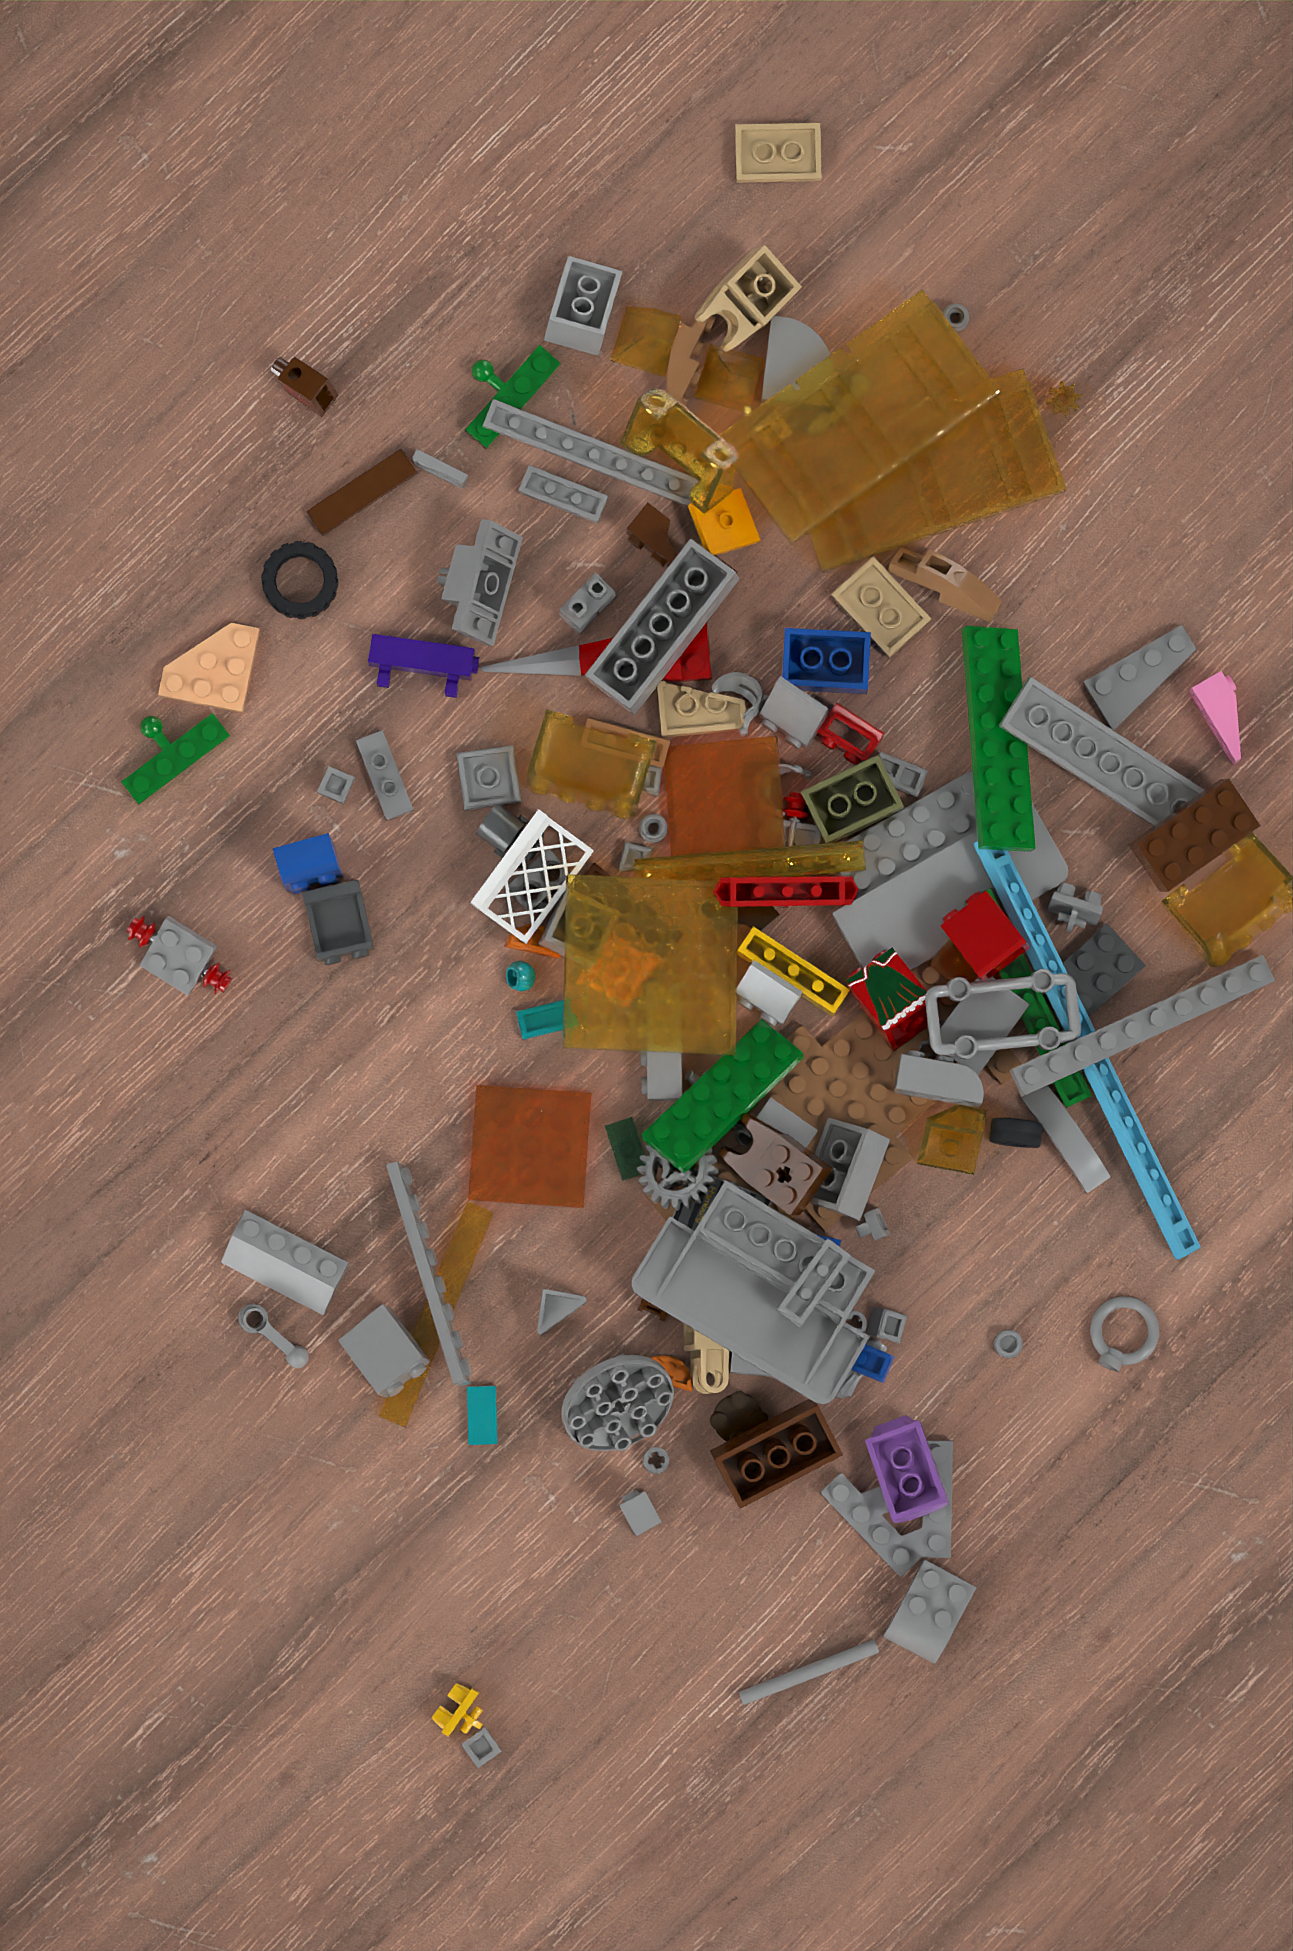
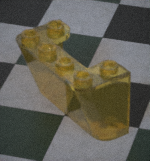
[620,389,737,514]
[527,709,657,820]
[1161,832,1293,967]

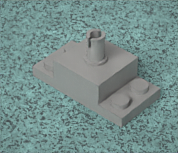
[437,519,523,646]

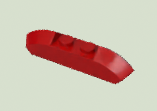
[712,875,858,907]

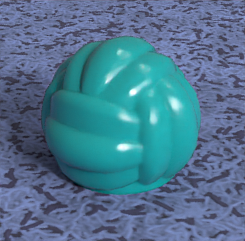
[506,961,536,992]

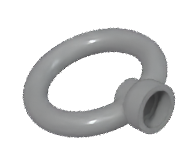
[1090,1296,1160,1372]

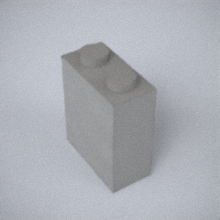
[338,1304,431,1398]

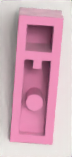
[1189,671,1241,765]

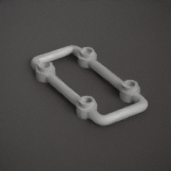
[925,969,1081,1059]

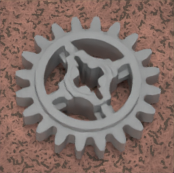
[637,1145,718,1211]

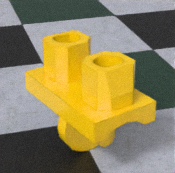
[432,1683,483,1737]

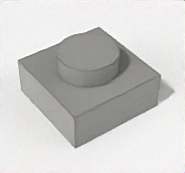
[317,766,355,805]
[461,1727,502,1768]

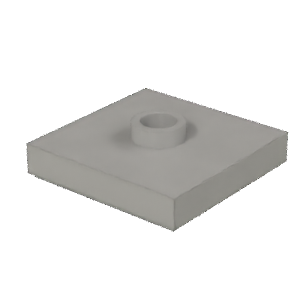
[456,745,521,811]

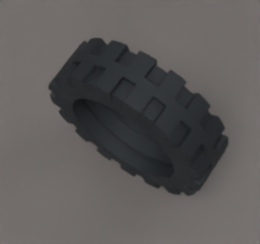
[261,541,339,619]

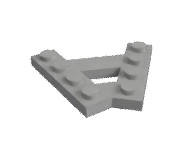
[820,1440,953,1577]

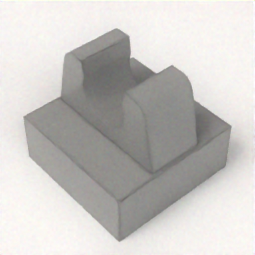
[855,1208,891,1240]

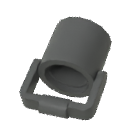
[476,804,544,869]

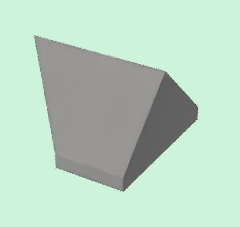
[537,1289,588,1336]

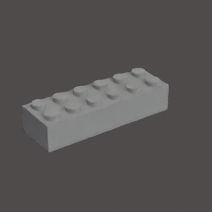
[585,539,740,715]

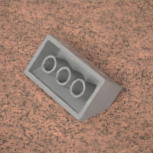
[221,1210,350,1316]

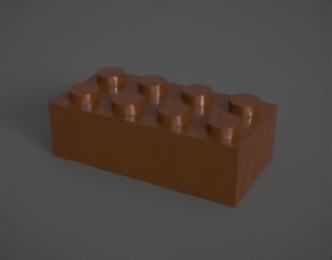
[1128,779,1261,892]
[710,1399,843,1509]

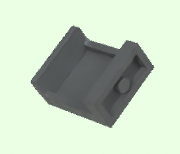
[302,880,375,965]

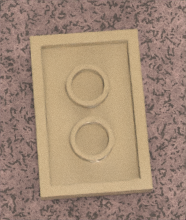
[735,123,822,183]
[831,556,931,658]

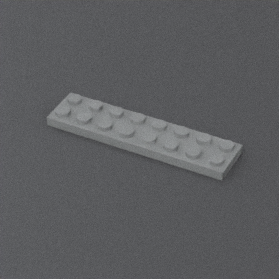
[999,677,1204,826]

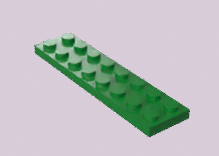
[961,626,1036,852]

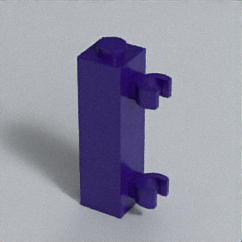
[368,634,480,698]

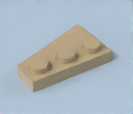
[657,681,746,738]

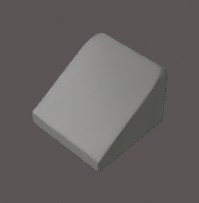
[866,1307,907,1344]

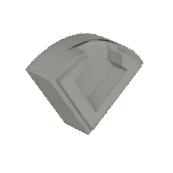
[634,763,662,797]
[618,842,653,872]

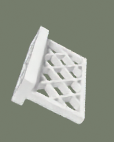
[470,809,594,944]

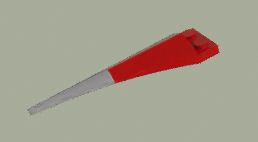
[481,622,712,682]

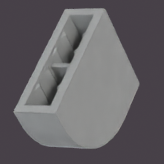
[761,316,837,412]

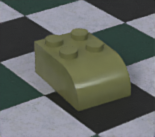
[801,755,904,844]

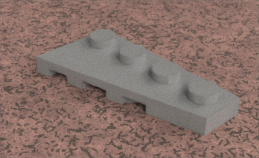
[1083,625,1196,731]

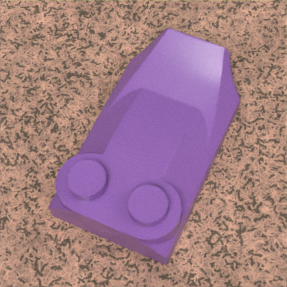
[865,1415,949,1523]

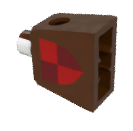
[271,357,339,418]

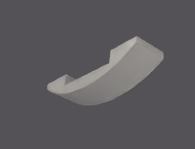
[1021,1085,1111,1193]

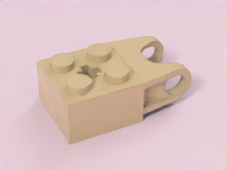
[694,245,802,352]
[683,1323,729,1394]

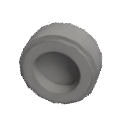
[994,1330,1023,1359]

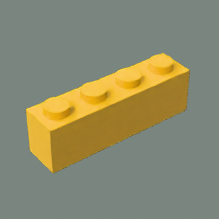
[737,926,850,1017]

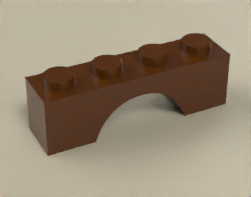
[626,502,738,574]

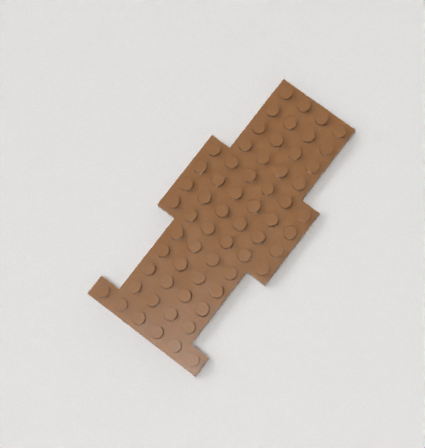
[643,957,1022,1232]

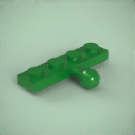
[465,345,561,449]
[121,713,230,805]

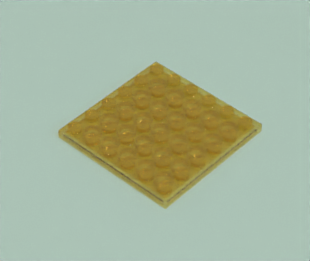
[563,874,738,1055]

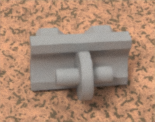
[1047,882,1104,933]

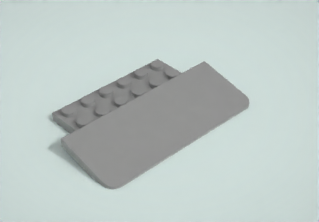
[827,770,1068,970]
[631,1180,875,1404]

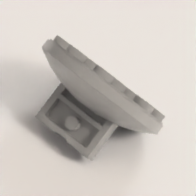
[561,1353,674,1451]

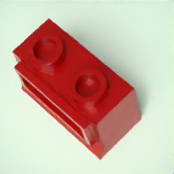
[817,702,885,765]

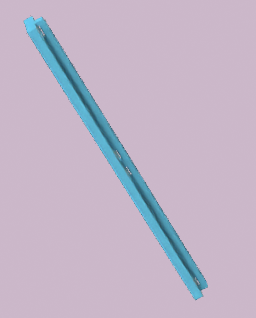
[973,841,1201,1260]

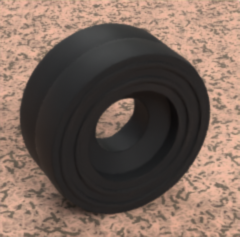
[989,1117,1043,1148]

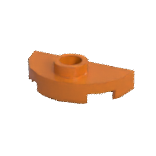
[504,923,561,959]
[651,1355,692,1392]

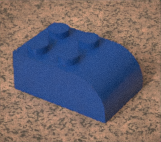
[782,628,871,695]
[273,833,343,895]

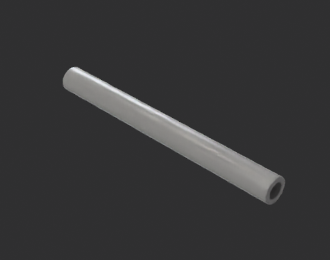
[738,1639,879,1705]

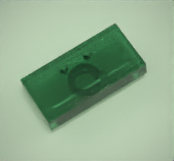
[605,1117,646,1181]

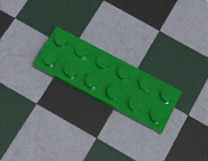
[641,1019,804,1174]

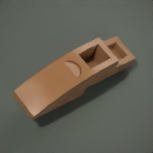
[667,315,717,419]
[888,547,1002,623]

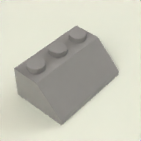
[809,1118,890,1221]

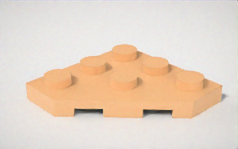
[158,623,260,713]

